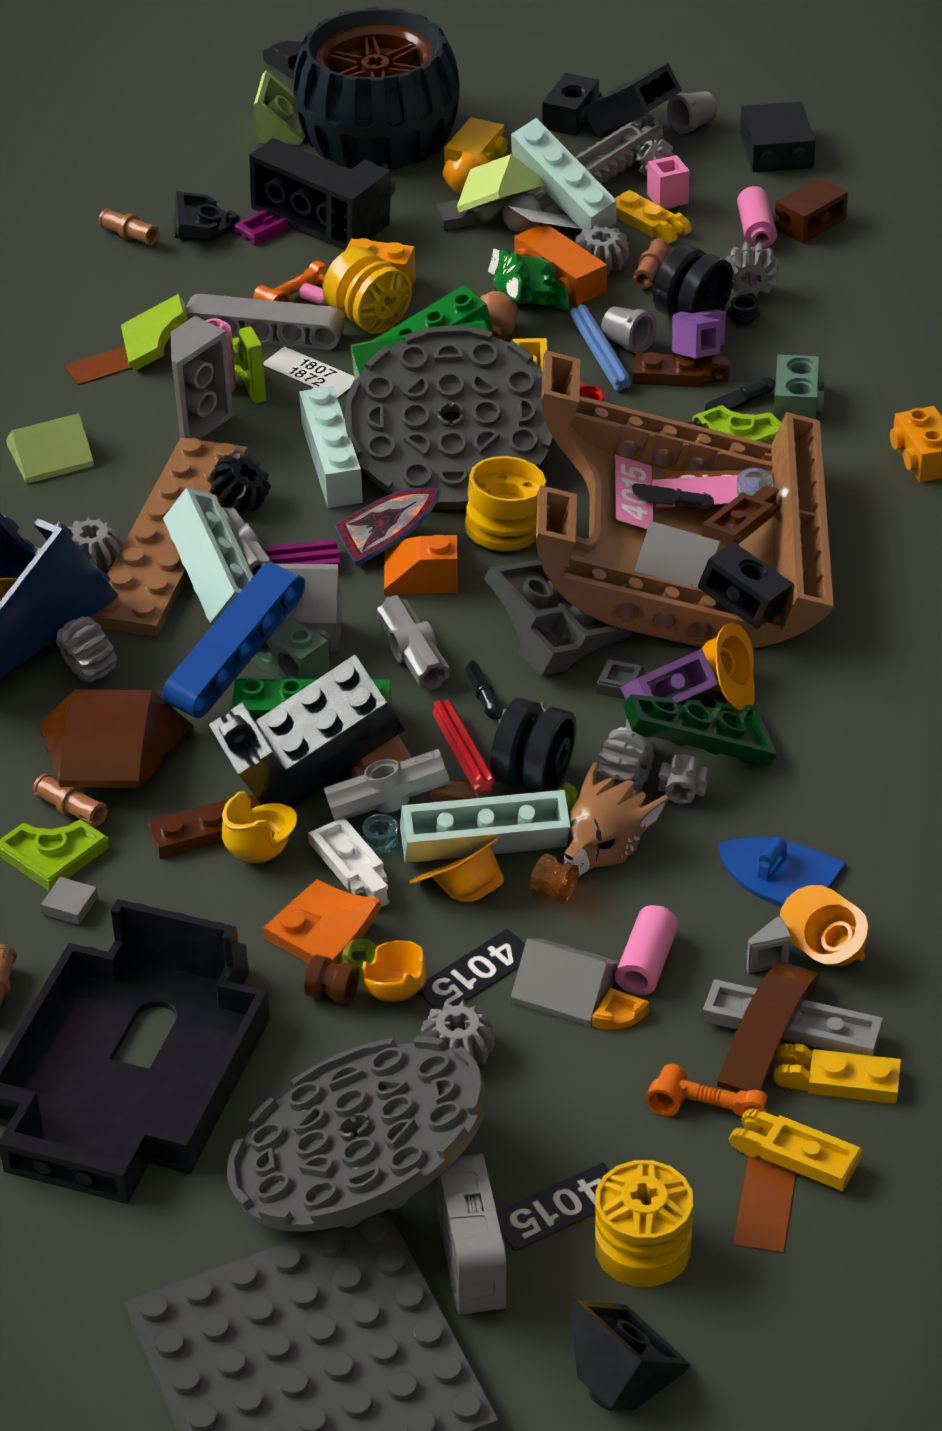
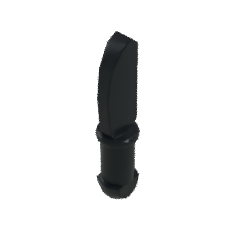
[704,377,776,411]
[632,483,714,510]
[465,660,503,720]

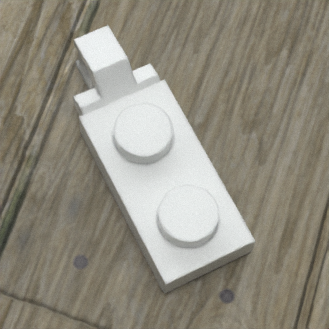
[308,817,389,907]

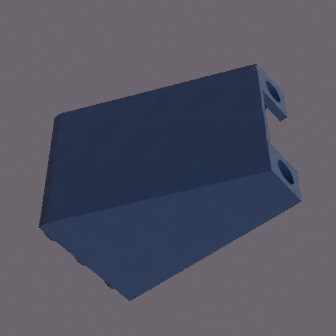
[0,512,118,678]

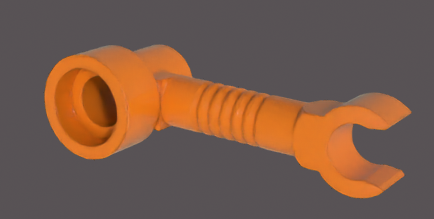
[253,260,329,302]
[645,1064,768,1117]

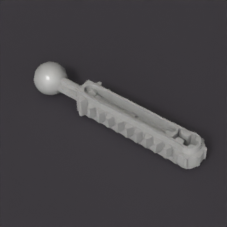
[502,114,664,233]

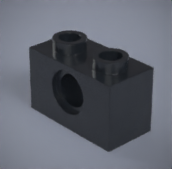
[542,73,602,136]
[697,542,794,629]

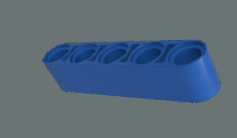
[162,562,305,718]

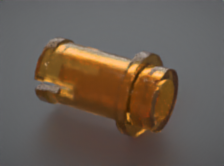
[430,779,479,802]

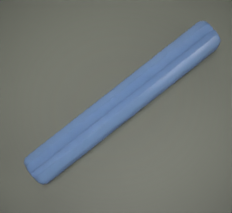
[570,304,632,392]

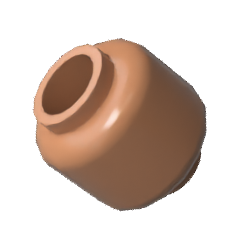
[480,291,518,340]

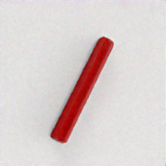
[431,700,495,794]

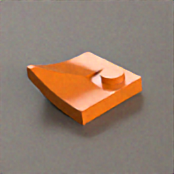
[263,879,381,964]

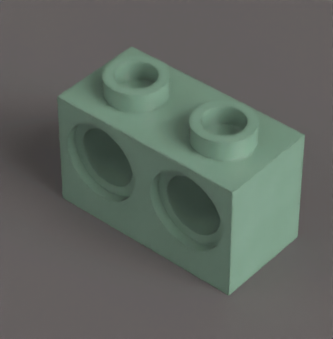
[774,354,825,422]
[250,616,330,679]

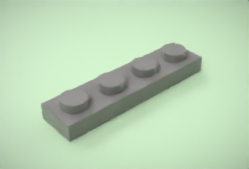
[702,979,883,1056]

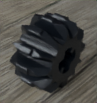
[208,452,272,515]

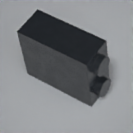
[582,63,682,136]
[740,102,816,172]

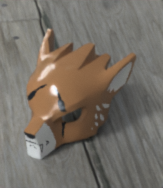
[564,762,668,878]

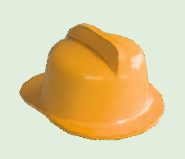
[702,623,755,710]
[409,838,504,902]
[780,885,869,967]

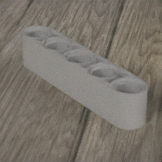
[186,294,346,350]

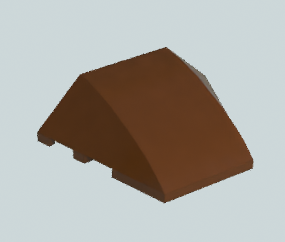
[39,690,194,788]

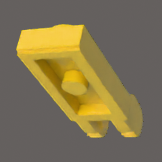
[615,190,692,244]
[773,1043,901,1104]
[729,1108,862,1191]

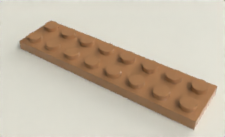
[90,437,248,637]

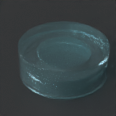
[736,468,773,496]

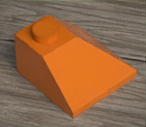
[384,535,459,595]

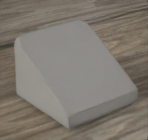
[746,916,791,974]

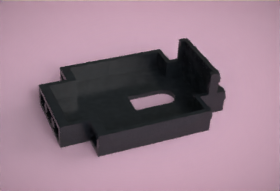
[0,899,270,1204]

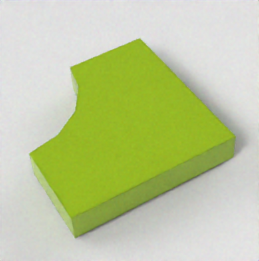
[121,294,188,371]
[232,326,267,404]
[692,405,781,445]
[0,819,110,891]

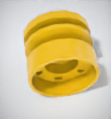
[322,247,412,334]
[465,456,546,551]
[595,1160,693,1287]

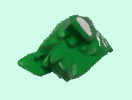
[488,248,570,312]

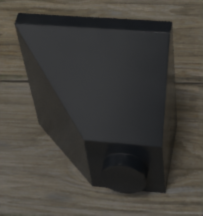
[571,1300,691,1411]

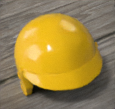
[222,791,297,863]

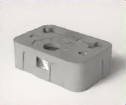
[436,1153,506,1315]

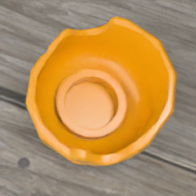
[443,152,491,195]
[362,940,427,1002]

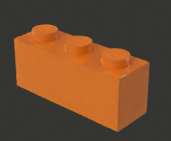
[514,223,607,306]

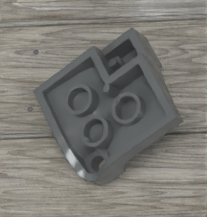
[484,560,633,676]

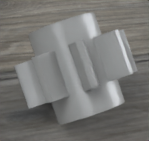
[637,139,674,176]
[658,754,708,804]

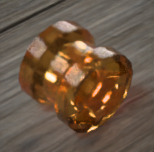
[530,853,579,904]

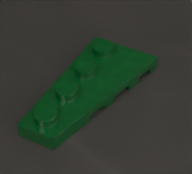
[623,694,777,766]

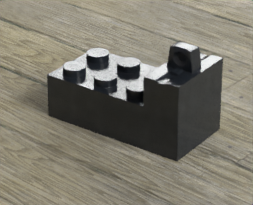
[249,138,396,250]
[209,654,405,807]

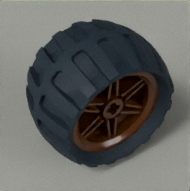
[293,7,460,170]

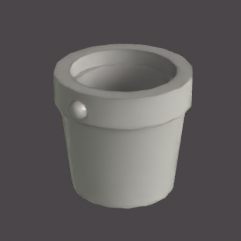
[666,91,717,134]
[601,307,657,354]

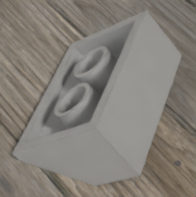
[171,316,234,440]

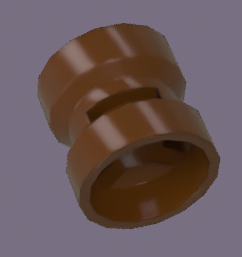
[304,954,360,1006]

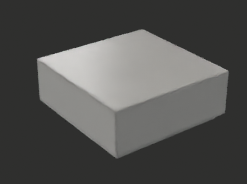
[41,877,98,925]

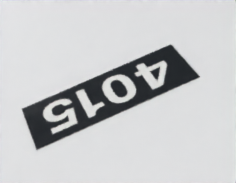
[418,929,525,1010]
[497,1162,610,1251]

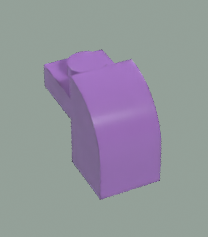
[672,309,726,358]

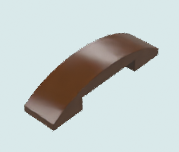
[717,961,820,1093]

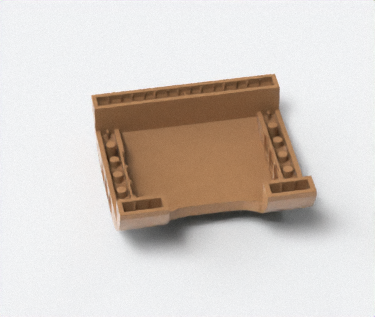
[536,350,834,648]

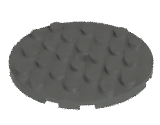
[345,326,554,510]
[227,1036,488,1232]

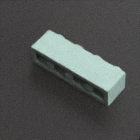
[511,118,616,229]
[299,386,363,508]
[163,488,253,624]
[400,790,571,863]

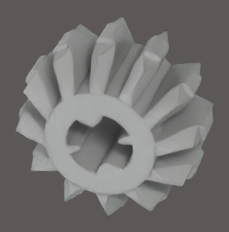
[575,225,629,275]
[725,241,779,299]
[67,517,123,571]
[56,616,117,683]
[598,727,655,793]
[421,999,495,1065]

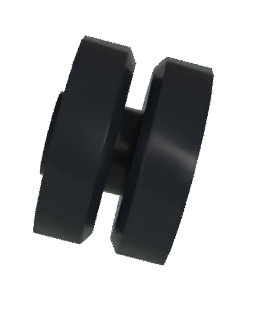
[653,244,734,317]
[490,698,577,793]

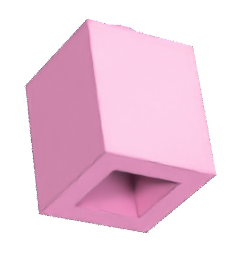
[647,155,690,209]

